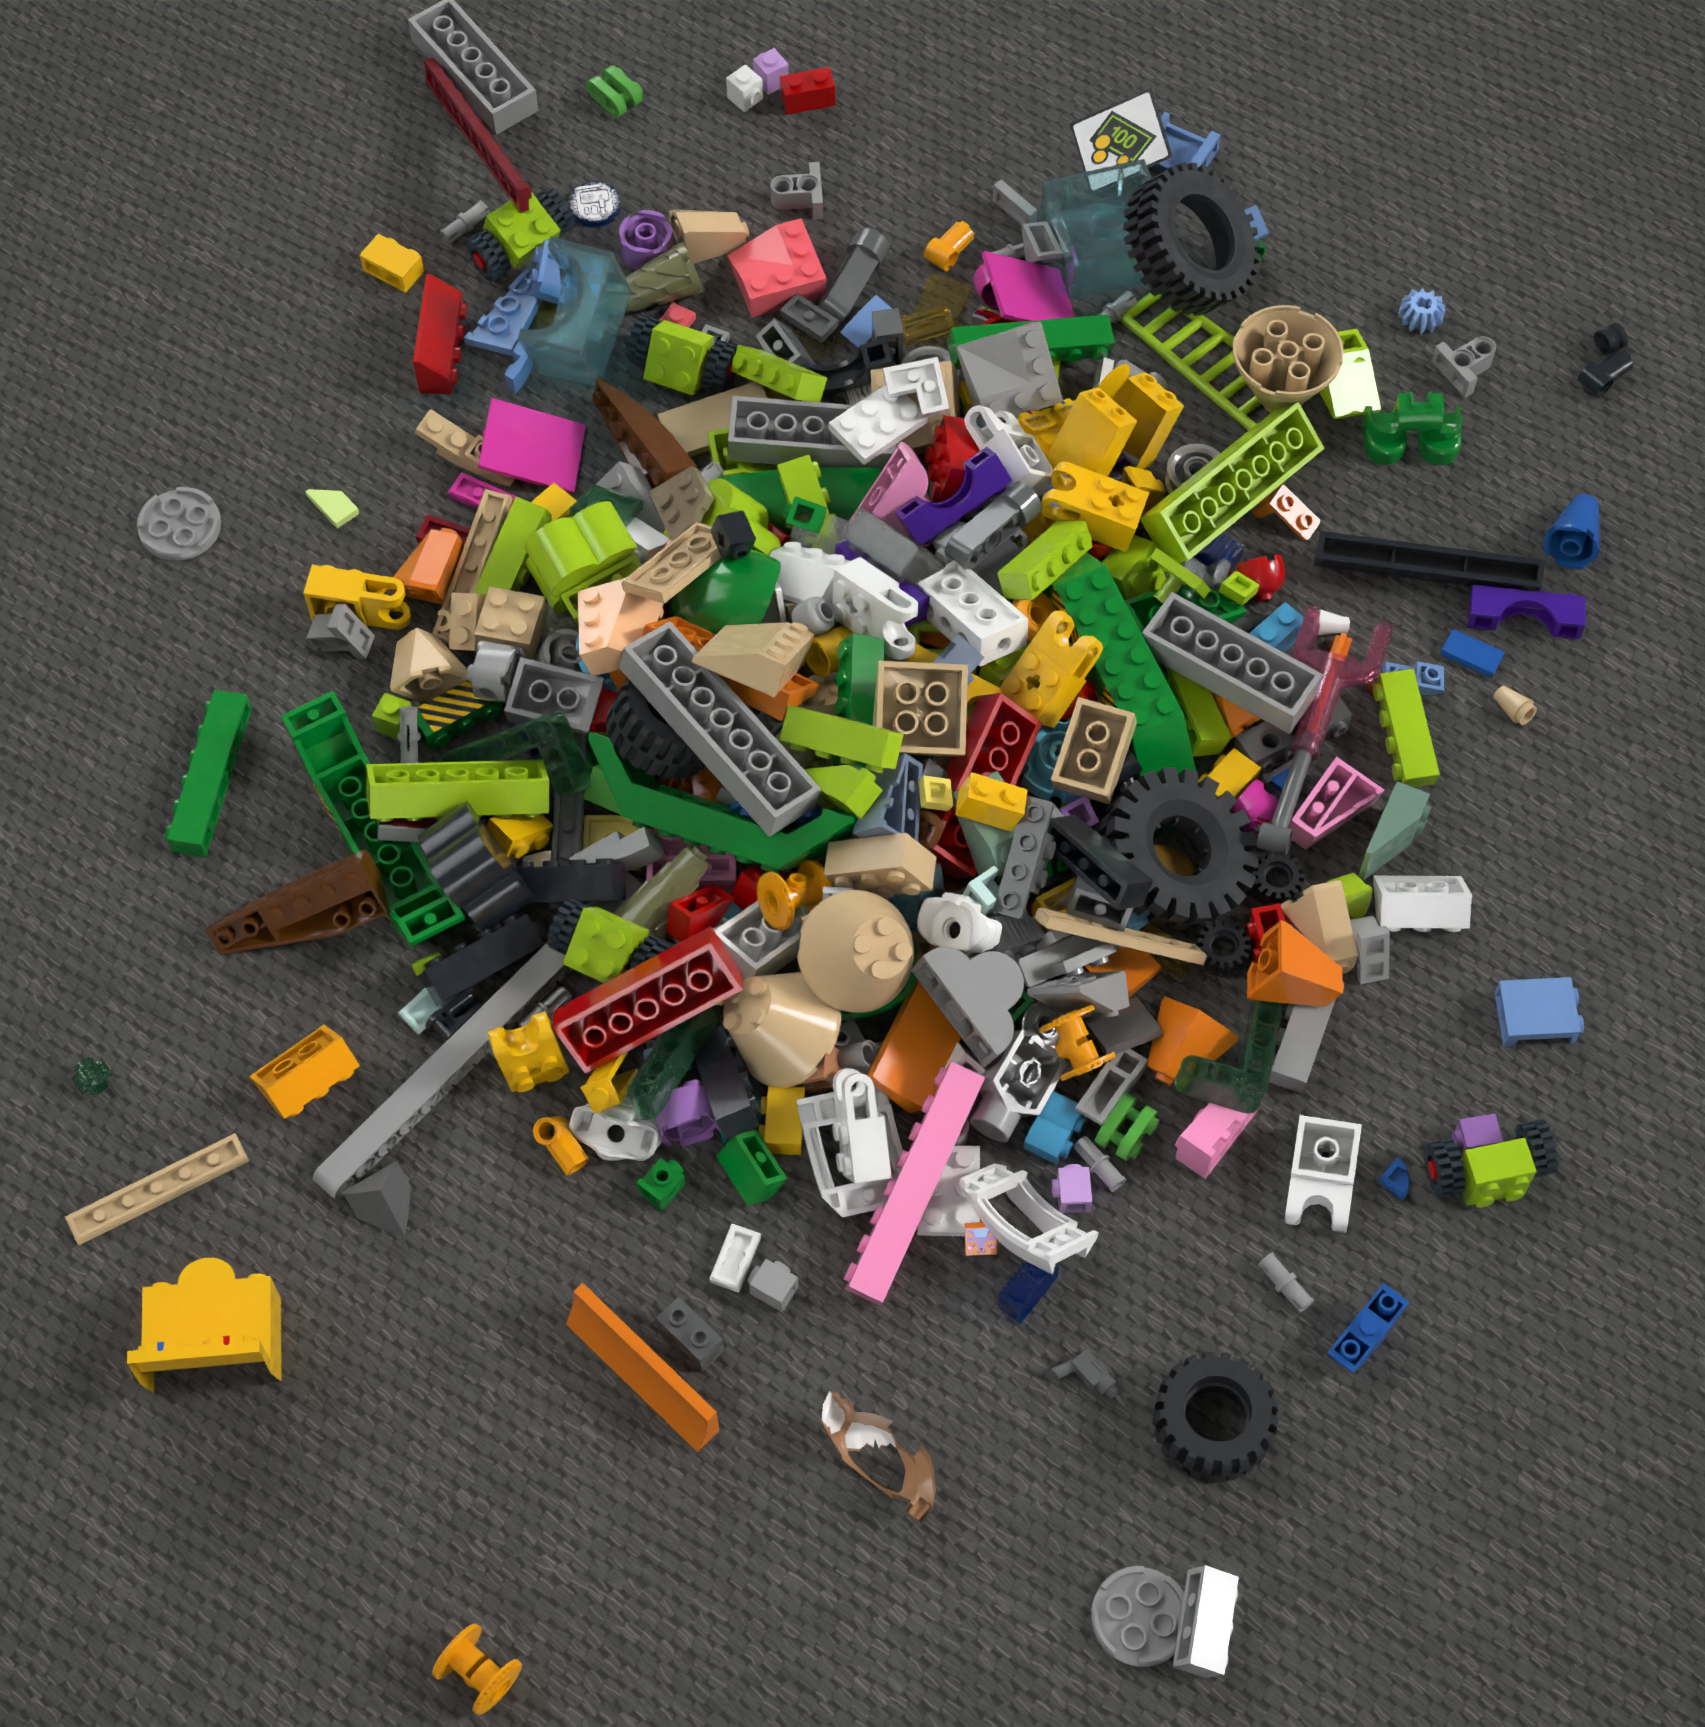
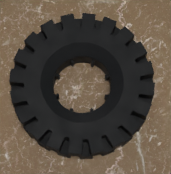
[1099,767,1259,931]

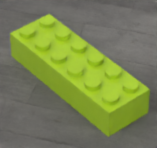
[366,760,549,822]

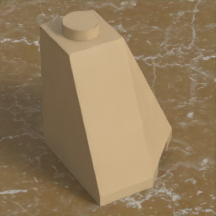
[669,209,749,264]
[390,628,467,703]
[1281,880,1358,974]

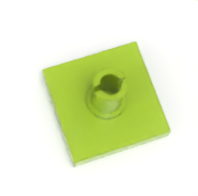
[1150,548,1211,603]

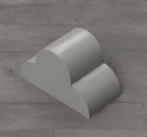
[912,947,1024,1068]

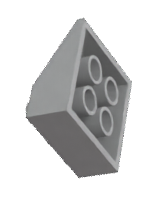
[956,321,1063,426]

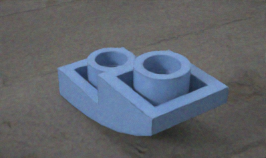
[840,295,892,349]
[504,334,536,394]
[1382,661,1444,695]

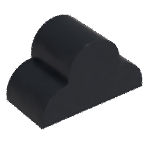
[418,801,536,931]

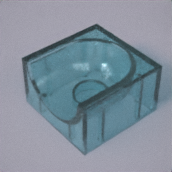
[1040,159,1152,302]
[517,237,632,389]

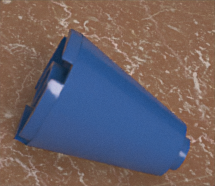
[1543,494,1600,569]

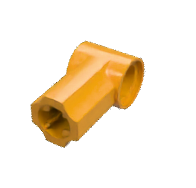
[923,221,974,272]
[533,1116,589,1175]

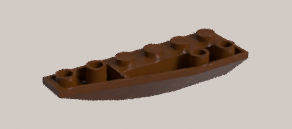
[592,379,696,489]
[205,849,389,955]

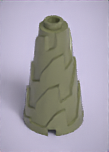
[598,242,704,317]
[612,845,709,941]

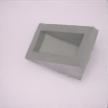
[1021,221,1063,264]

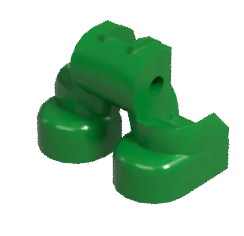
[1362,391,1463,465]

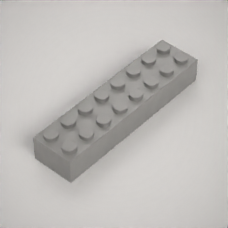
[619,621,821,837]

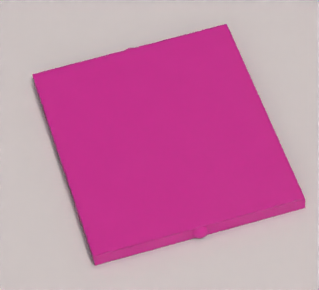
[982,251,1075,322]
[478,398,586,494]

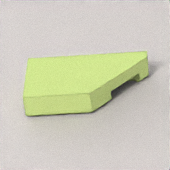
[306,489,359,529]

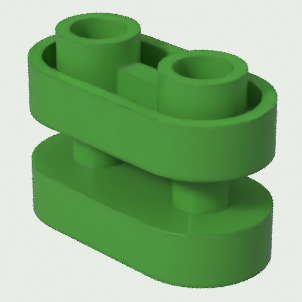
[586,65,643,118]
[1094,1093,1160,1161]

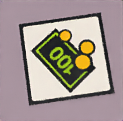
[1070,88,1173,193]

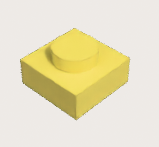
[918,775,953,811]

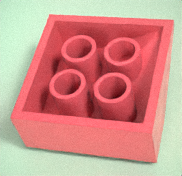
[727,218,827,318]

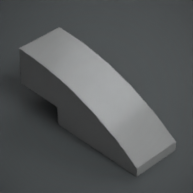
[569,827,665,872]
[1075,1049,1148,1125]

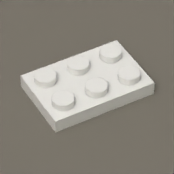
[828,385,928,465]
[917,1145,980,1236]

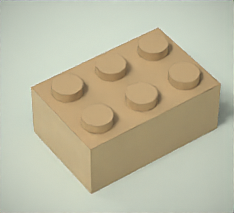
[1051,697,1137,805]
[824,833,936,898]

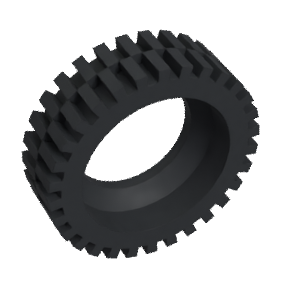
[1123,162,1261,316]

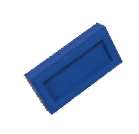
[1440,629,1505,678]

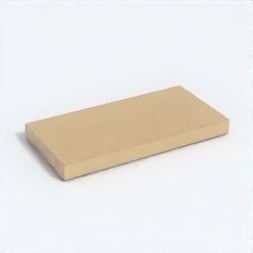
[658,382,767,457]
[621,522,721,604]

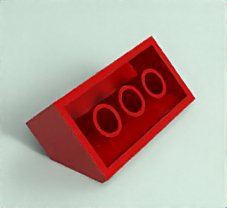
[413,274,468,394]

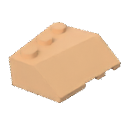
[578,578,664,677]

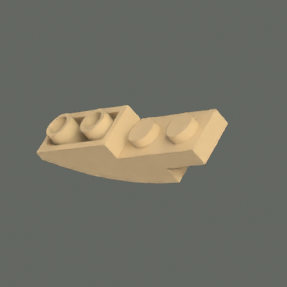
[415,409,515,487]

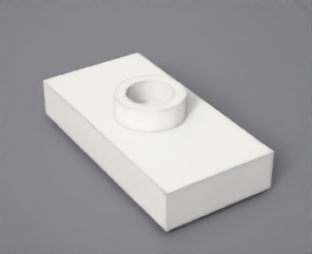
[709,1224,761,1293]

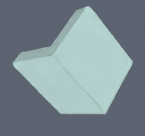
[963,866,999,916]

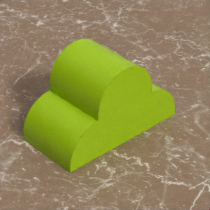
[663,478,781,556]
[524,501,638,614]

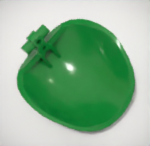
[669,549,781,634]

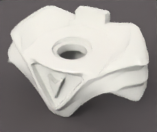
[917,892,1002,957]
[569,1097,662,1161]

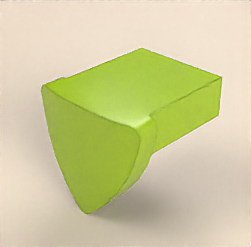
[1327,872,1372,919]

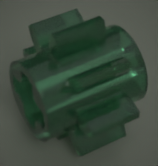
[72,1057,112,1095]

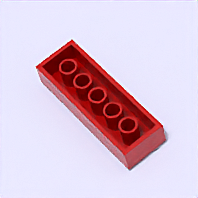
[928,693,1043,878]
[552,926,743,1074]

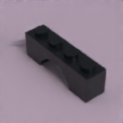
[790,337,896,401]

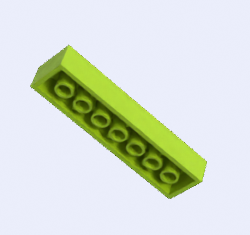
[1140,401,1324,563]

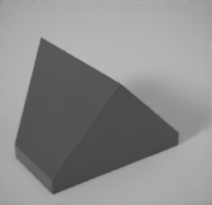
[343,1161,411,1236]

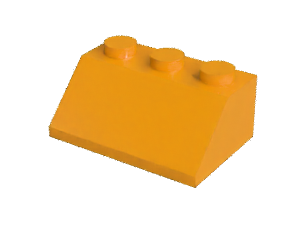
[249,1025,360,1119]

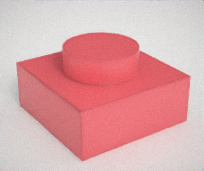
[660,302,696,328]

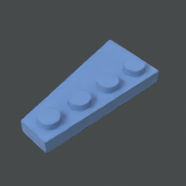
[463,264,543,356]

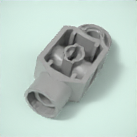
[970,1001,1067,1142]

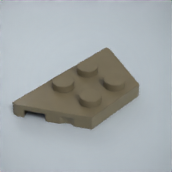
[649,466,714,541]

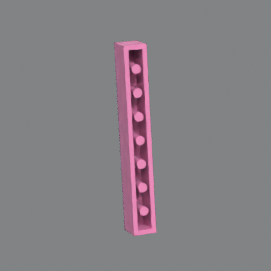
[844,1062,985,1305]

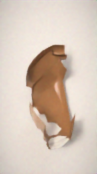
[821,1391,936,1523]

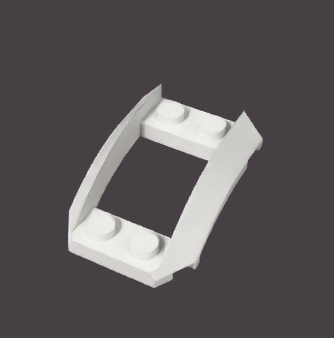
[796,1086,903,1217]
[960,1163,1099,1275]

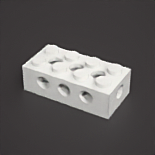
[912,561,1028,666]

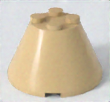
[1232,305,1344,413]
[797,890,914,1013]
[723,972,841,1088]

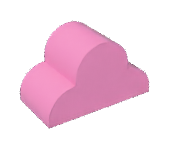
[840,441,932,555]

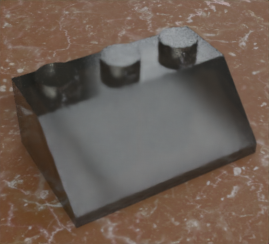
[842,507,947,585]

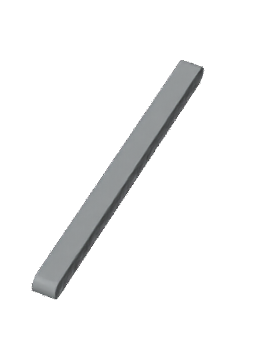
[313,871,643,1200]

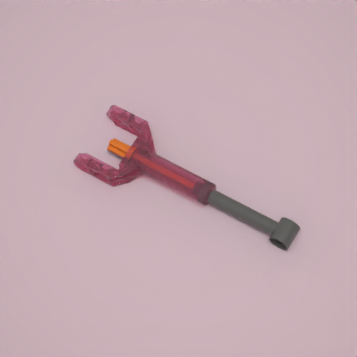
[1257,605,1393,855]

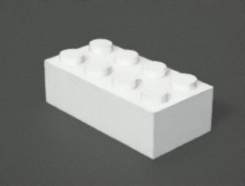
[714,881,810,980]

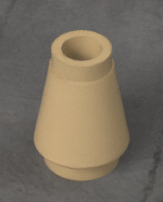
[1493,686,1537,725]

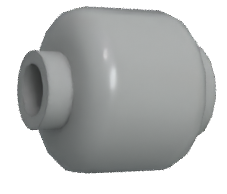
[792,596,835,637]

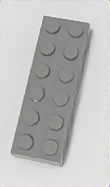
[408,0,539,135]
[728,396,896,468]
[1142,592,1323,734]

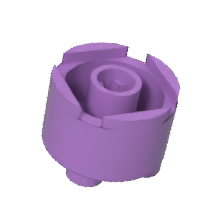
[619,210,674,270]
[653,1080,720,1146]

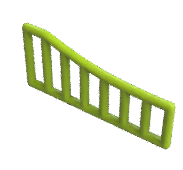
[1120,293,1261,431]

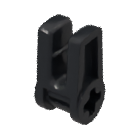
[425,989,484,1044]

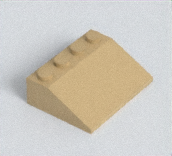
[692,622,815,697]

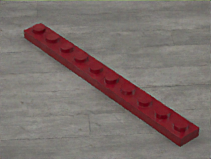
[424,58,532,213]

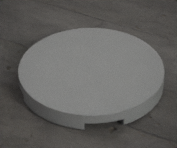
[137,487,221,561]
[1091,1566,1184,1667]

